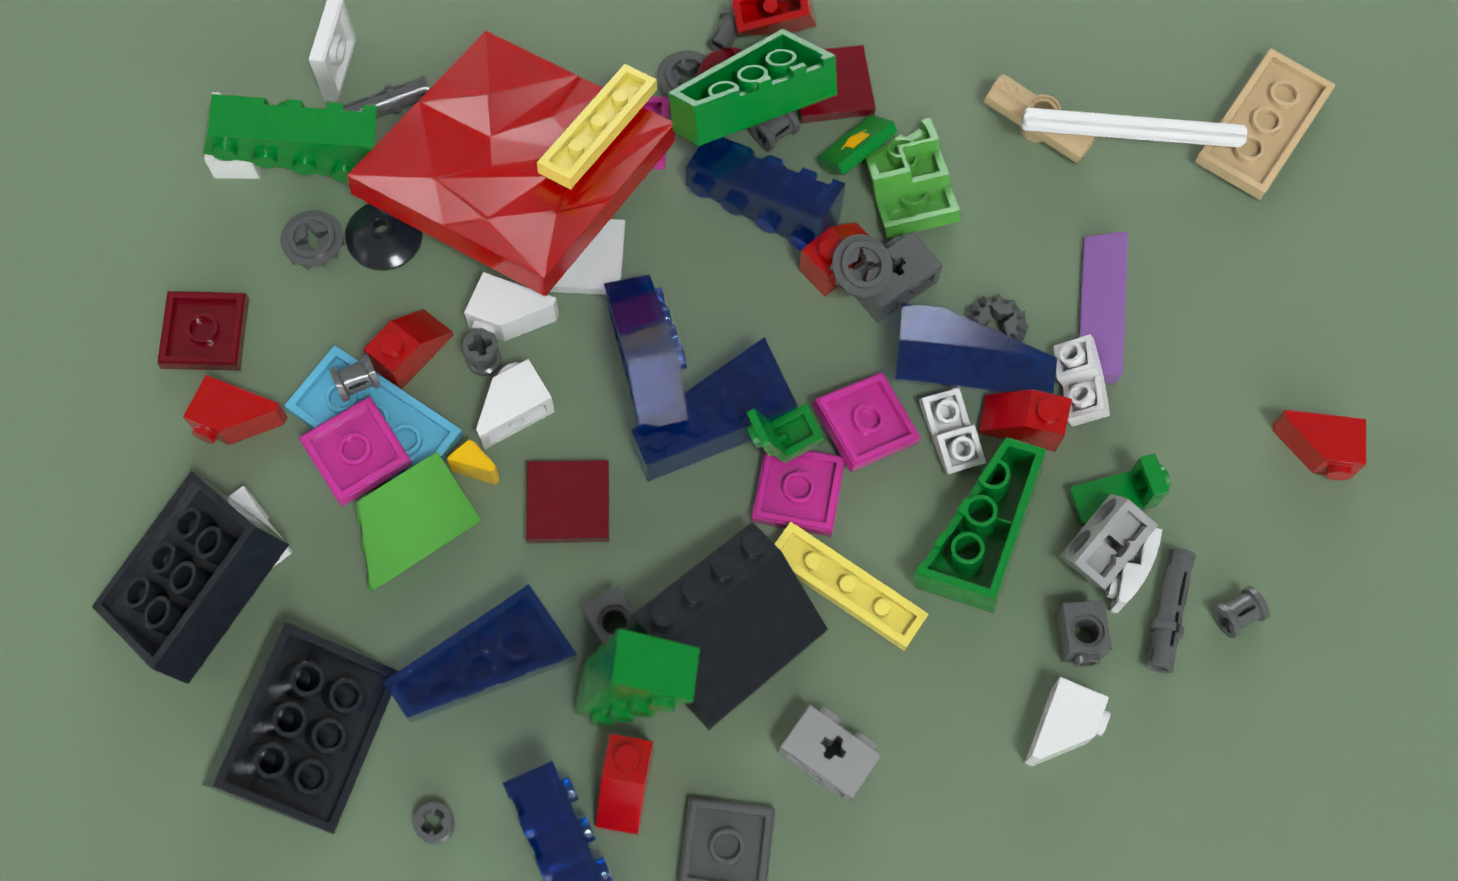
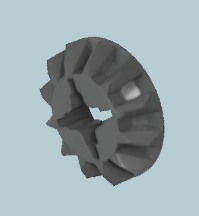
[658,51,707,97]
[281,210,344,270]
[830,234,893,299]
[964,294,1028,355]

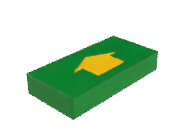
[816,115,898,176]

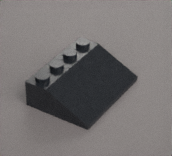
[92,471,289,684]
[625,521,828,731]
[202,622,401,834]

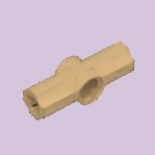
[984,74,1097,164]

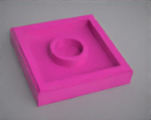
[812,372,921,472]
[299,396,413,507]
[751,451,845,537]

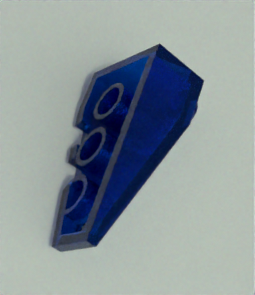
[894,303,1057,394]

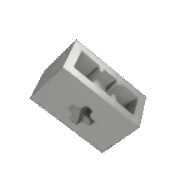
[779,705,882,805]

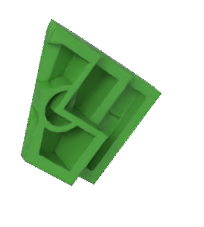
[865,117,961,239]
[355,452,482,592]

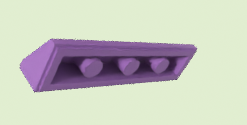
[1079,232,1128,384]

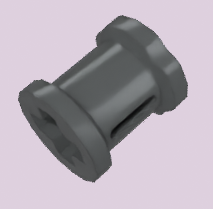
[750,111,800,152]
[462,328,502,377]
[329,354,382,402]
[1212,586,1270,638]

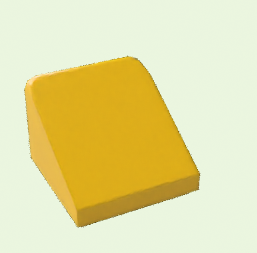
[447,439,500,485]

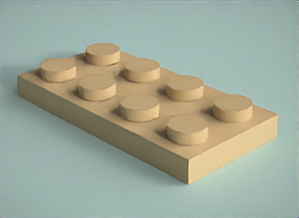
[1195,48,1336,201]

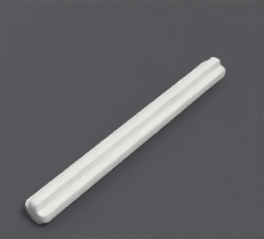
[1021,108,1247,147]

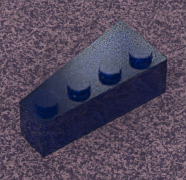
[685,137,846,250]
[604,274,688,431]
[631,337,797,482]
[383,584,577,723]
[503,761,614,881]

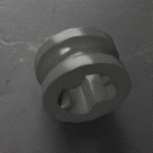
[413,802,455,844]

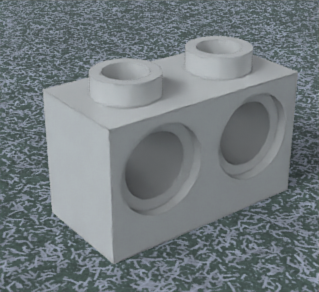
[1059,494,1158,590]

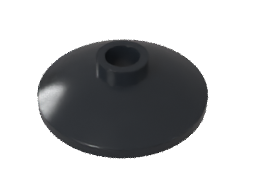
[345,203,423,271]

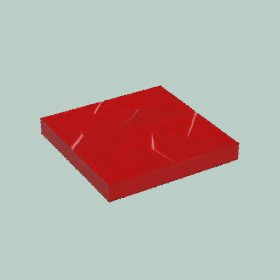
[347,31,675,297]

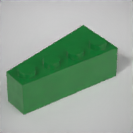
[668,29,837,146]
[203,94,377,182]
[914,437,1046,614]
[575,628,700,727]

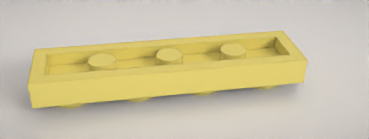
[537,64,657,190]
[775,522,929,651]

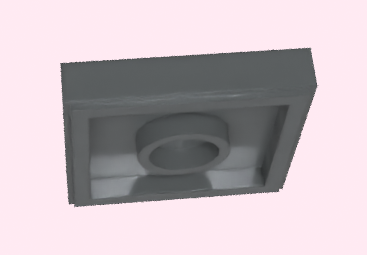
[679,798,775,881]

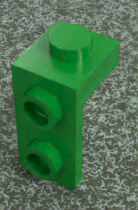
[747,403,827,463]
[1069,453,1170,526]

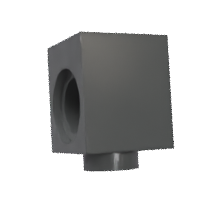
[581,586,634,646]
[1054,600,1112,667]

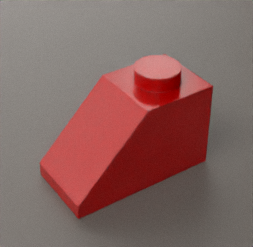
[732,0,817,35]
[799,222,870,297]
[363,309,454,390]
[183,375,288,445]
[977,389,1072,452]
[1273,410,1367,480]
[595,734,654,835]

